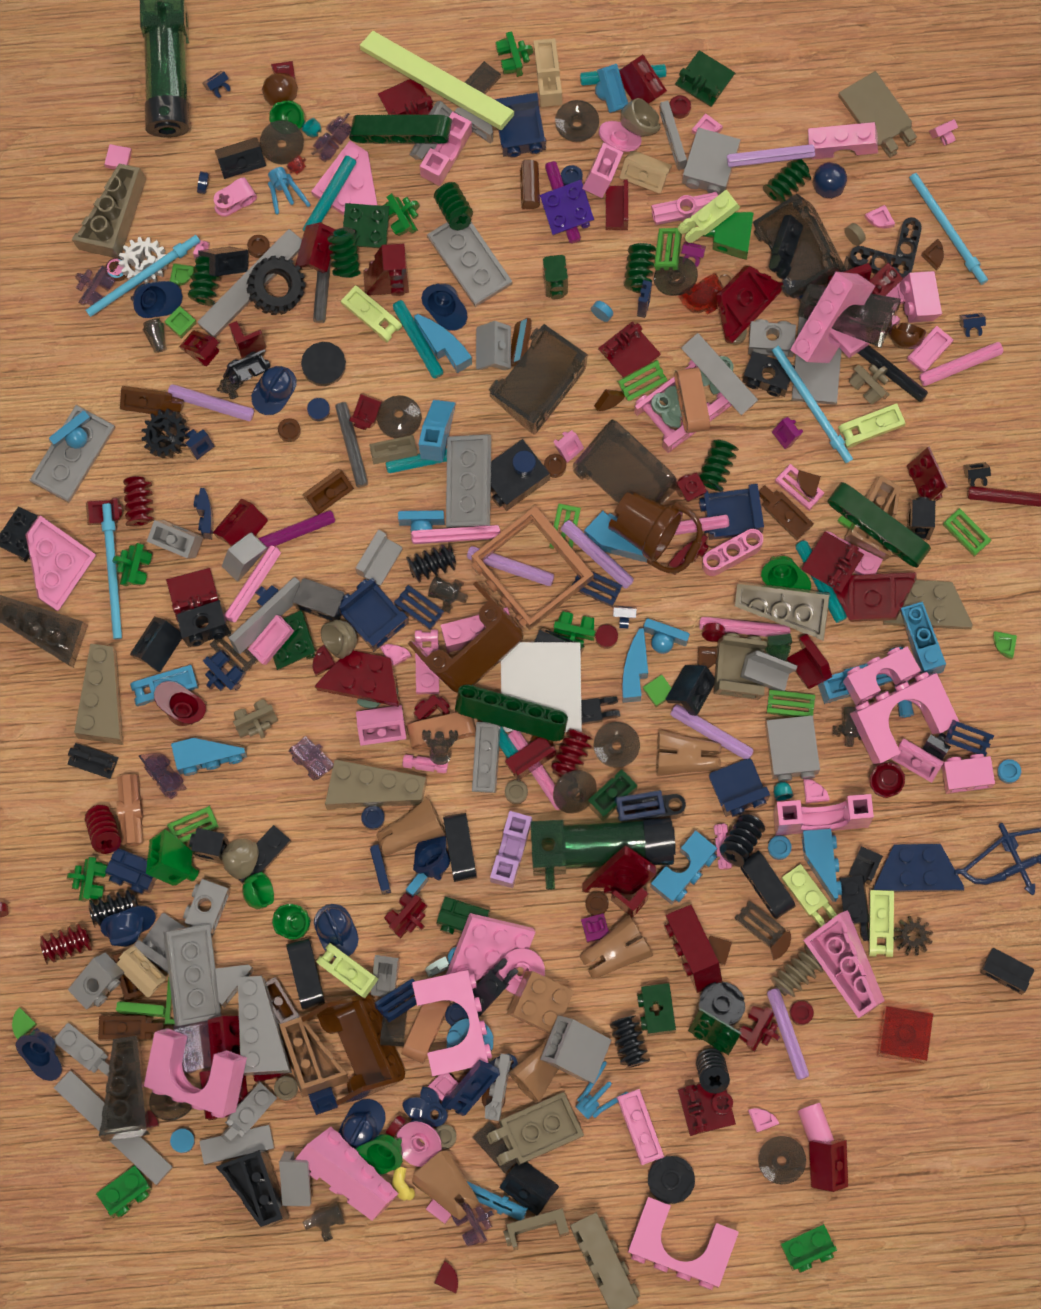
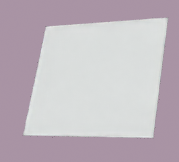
[501,642,582,732]

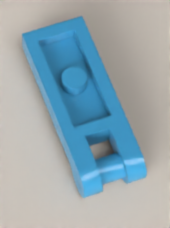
[130,665,198,706]

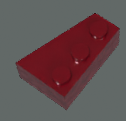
[363,243,409,296]
[664,904,723,993]

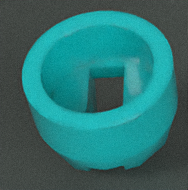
[302,118,321,138]
[773,782,793,801]

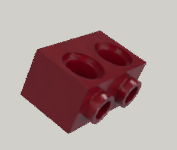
[208,1016,240,1065]

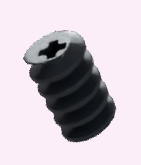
[406,542,456,583]
[720,814,766,867]
[89,889,139,927]
[610,1015,650,1068]
[696,1048,730,1094]

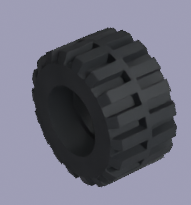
[246,255,305,315]

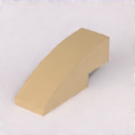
[533,38,563,107]

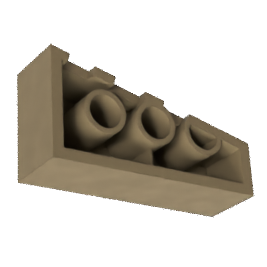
[72,163,146,258]
[735,581,830,641]
[74,644,124,745]
[325,760,427,810]
[570,1212,640,1309]

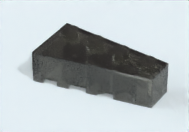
[798,283,901,348]
[0,595,88,668]
[99,1036,150,1142]

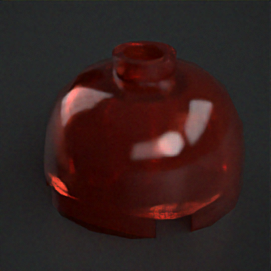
[678,273,723,315]

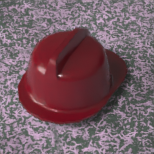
[154,681,206,726]

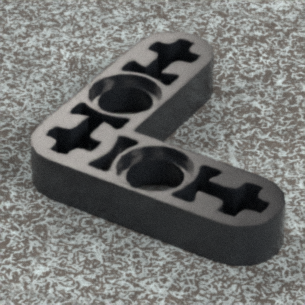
[848,217,922,278]

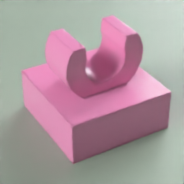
[929,119,958,146]
[554,430,584,463]

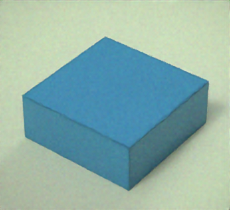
[406,873,428,897]

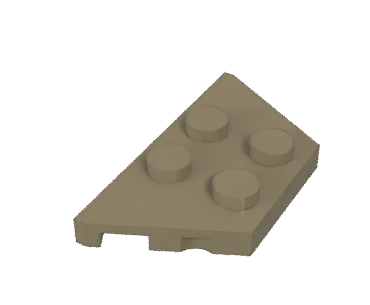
[883,580,973,630]

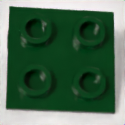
[675,50,736,107]
[343,203,390,248]
[273,610,316,670]
[688,1008,741,1056]

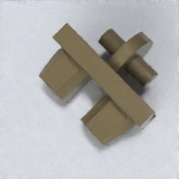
[849,364,890,405]
[233,699,278,739]

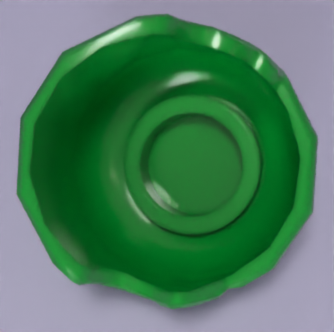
[269,100,305,134]
[242,872,274,910]
[272,904,311,940]

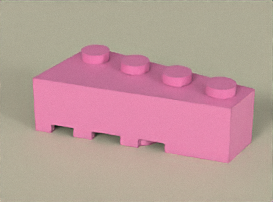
[803,910,885,1018]
[295,1127,398,1221]

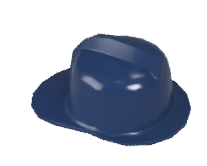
[131,281,183,318]
[421,283,468,331]
[251,366,297,415]
[413,836,450,881]
[314,904,359,958]
[100,906,156,947]
[15,1029,62,1081]
[338,1099,386,1149]

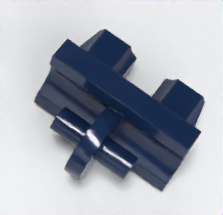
[203,650,246,691]

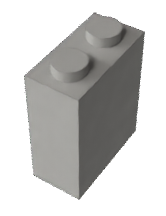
[682,127,741,195]
[765,715,820,782]
[540,1015,611,1084]

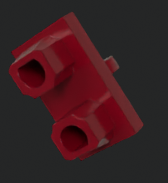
[868,263,903,307]
[384,893,428,939]
[739,1006,780,1052]

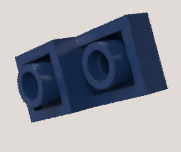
[194,487,214,540]

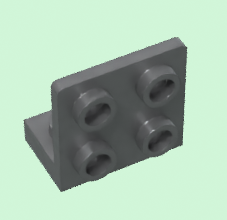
[135,913,186,973]

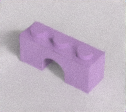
[490,811,532,888]

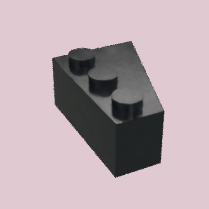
[216,1150,290,1227]

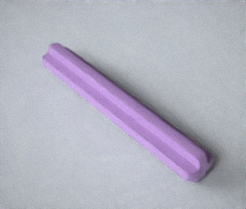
[727,144,815,167]
[168,384,254,421]
[561,520,634,589]
[467,546,554,586]
[671,704,754,759]
[767,988,809,1080]

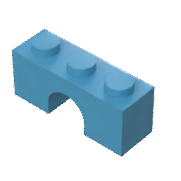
[650,831,717,905]

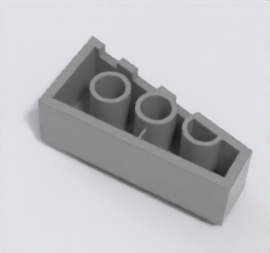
[238,976,292,1076]

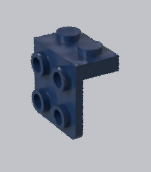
[709,759,770,817]

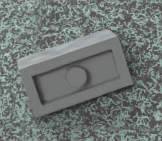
[476,321,511,371]
[356,529,402,586]
[740,651,797,691]
[279,1151,311,1206]

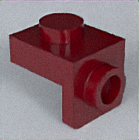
[349,393,383,430]
[676,472,707,502]
[86,498,122,525]
[413,694,450,721]

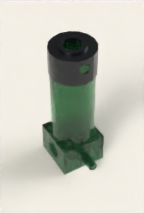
[140,0,189,138]
[530,818,676,890]

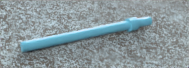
[909,173,988,285]
[85,234,201,317]
[771,345,853,463]
[101,504,122,640]

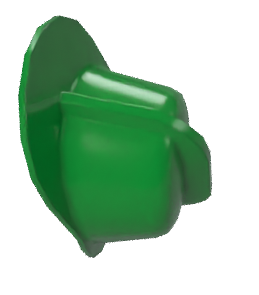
[761,556,811,590]
[355,1134,403,1175]

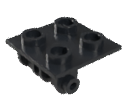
[0,506,50,563]

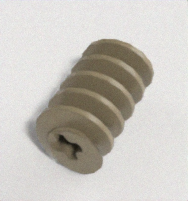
[770,947,823,998]

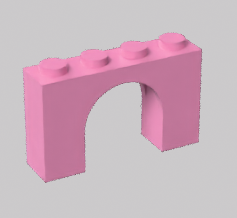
[790,272,875,363]
[850,671,959,764]
[773,794,874,836]
[412,970,492,1076]
[144,1028,247,1118]
[628,1197,739,1290]

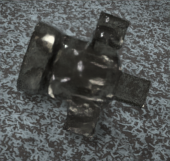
[428,576,468,614]
[832,707,861,747]
[422,730,458,765]
[303,1201,346,1242]

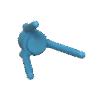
[268,167,311,215]
[575,1061,628,1119]

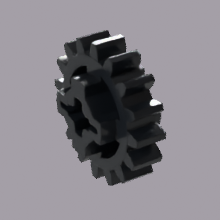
[141,409,190,459]

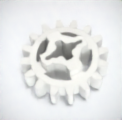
[119,237,167,285]

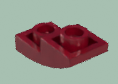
[668,535,709,575]

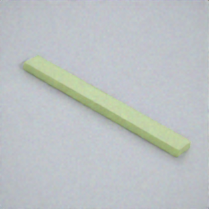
[360,31,514,130]

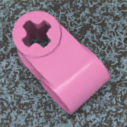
[214,178,257,217]

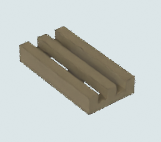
[369,435,418,465]

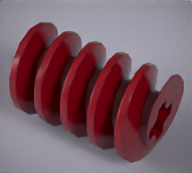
[123,476,154,527]
[551,729,593,782]
[84,805,121,854]
[40,923,92,965]

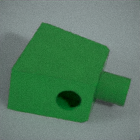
[703,212,754,260]
[146,829,199,886]

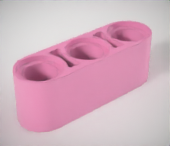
[702,529,763,576]

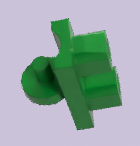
[495,31,534,77]
[383,193,420,236]
[112,543,152,587]
[554,611,596,645]
[67,857,107,902]

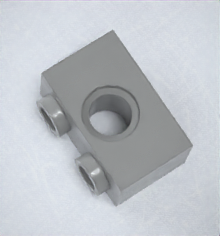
[748,319,796,358]
[147,520,204,558]
[183,879,230,935]
[68,952,125,1010]

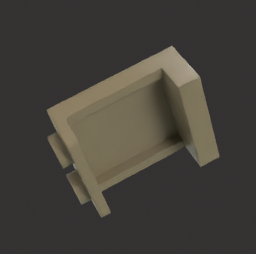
[714,633,768,700]
[503,1208,569,1250]

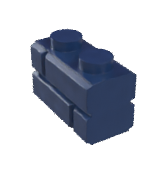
[105,848,157,895]

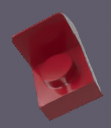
[179,330,219,367]

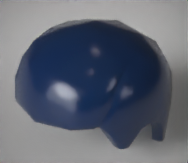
[813,162,847,199]

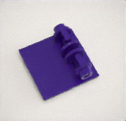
[540,180,594,235]

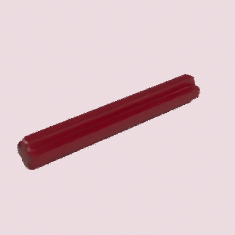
[968,486,1041,507]

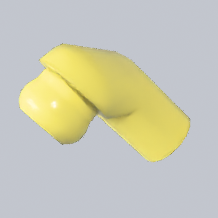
[392,1167,415,1201]

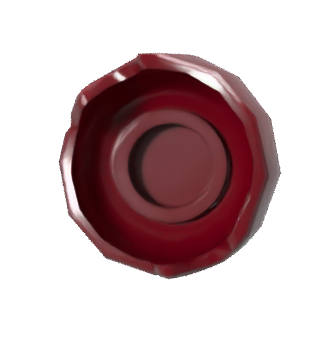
[870,762,905,798]

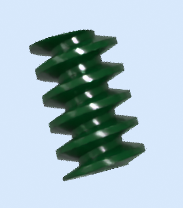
[763,159,811,204]
[434,182,473,231]
[327,227,360,278]
[624,243,656,293]
[187,256,220,306]
[699,440,739,492]

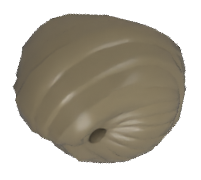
[620,98,661,136]
[321,620,357,659]
[221,839,259,879]

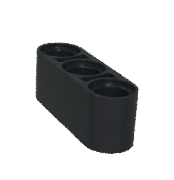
[618,794,686,825]
[443,813,477,882]
[740,851,796,919]
[286,938,325,1010]

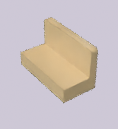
[619,151,672,193]
[116,945,167,997]

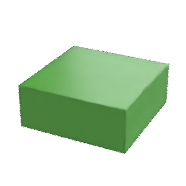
[164,306,197,339]
[643,675,671,707]

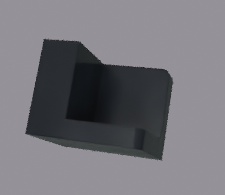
[849,846,883,885]

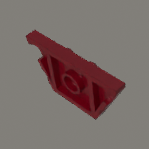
[716,266,787,343]
[833,572,917,622]
[315,651,400,707]
[582,846,656,894]

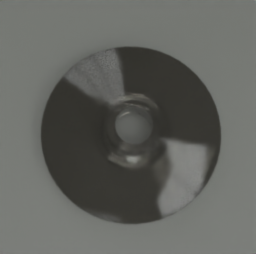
[555,100,599,142]
[260,120,304,165]
[654,256,698,296]
[377,395,422,439]
[594,722,640,768]
[553,770,597,814]
[149,1092,192,1121]
[758,1136,806,1185]

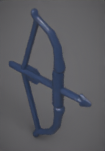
[954,823,1041,895]

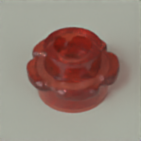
[286,155,306,175]

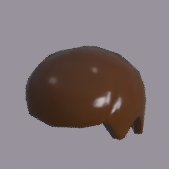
[262,72,298,106]
[890,323,926,349]

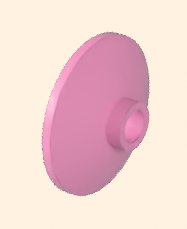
[599,121,642,152]
[499,948,545,994]
[396,1121,442,1167]

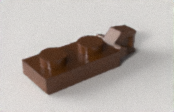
[120,386,184,415]
[759,485,814,541]
[98,1016,165,1041]

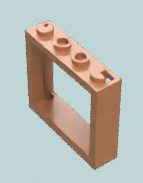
[471,505,594,630]

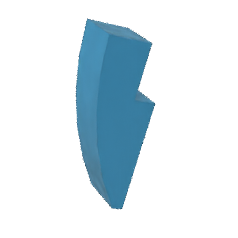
[414,314,472,373]
[622,628,648,703]
[818,664,893,704]

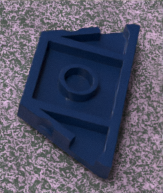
[873,844,964,892]

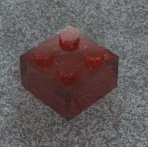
[877,1006,933,1064]

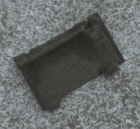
[753,194,847,299]
[489,324,588,435]
[573,419,677,504]

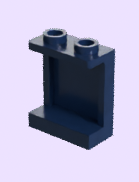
[494,92,546,158]
[699,484,764,540]
[339,578,409,652]

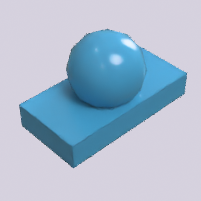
[595,63,628,113]
[49,411,90,449]
[398,510,445,532]
[643,618,690,654]

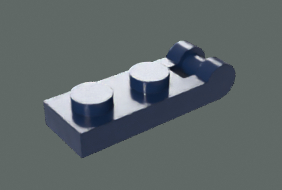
[442,1060,500,1116]

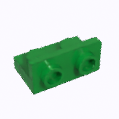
[96,1165,152,1218]
[780,1224,837,1273]

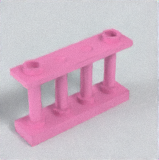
[634,360,732,453]

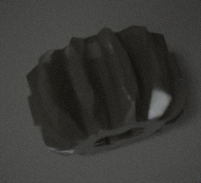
[893,916,933,956]

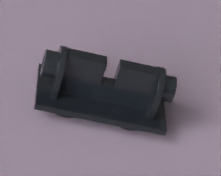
[223,349,270,384]
[67,743,119,779]

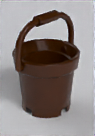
[608,489,703,573]

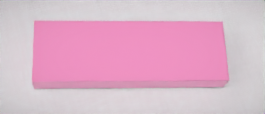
[617,1089,664,1165]

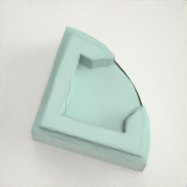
[425,956,449,977]

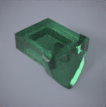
[765,634,792,661]

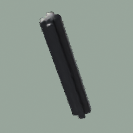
[858,345,928,402]

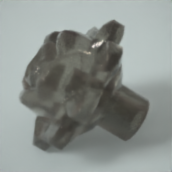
[217,376,243,399]

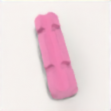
[402,754,448,773]
[714,824,732,870]

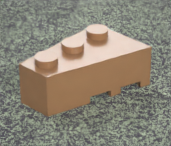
[844,476,901,561]
[279,1017,347,1098]

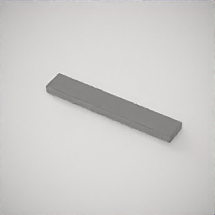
[197,229,302,338]
[54,1071,173,1185]

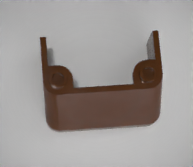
[408,581,523,693]
[301,994,405,1106]

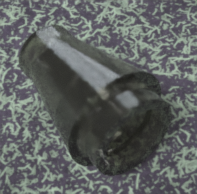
[142,318,167,353]

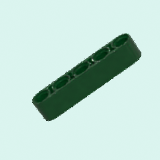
[349,115,452,144]
[827,482,931,568]
[455,685,568,741]

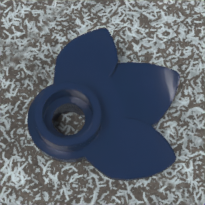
[402,1087,448,1127]

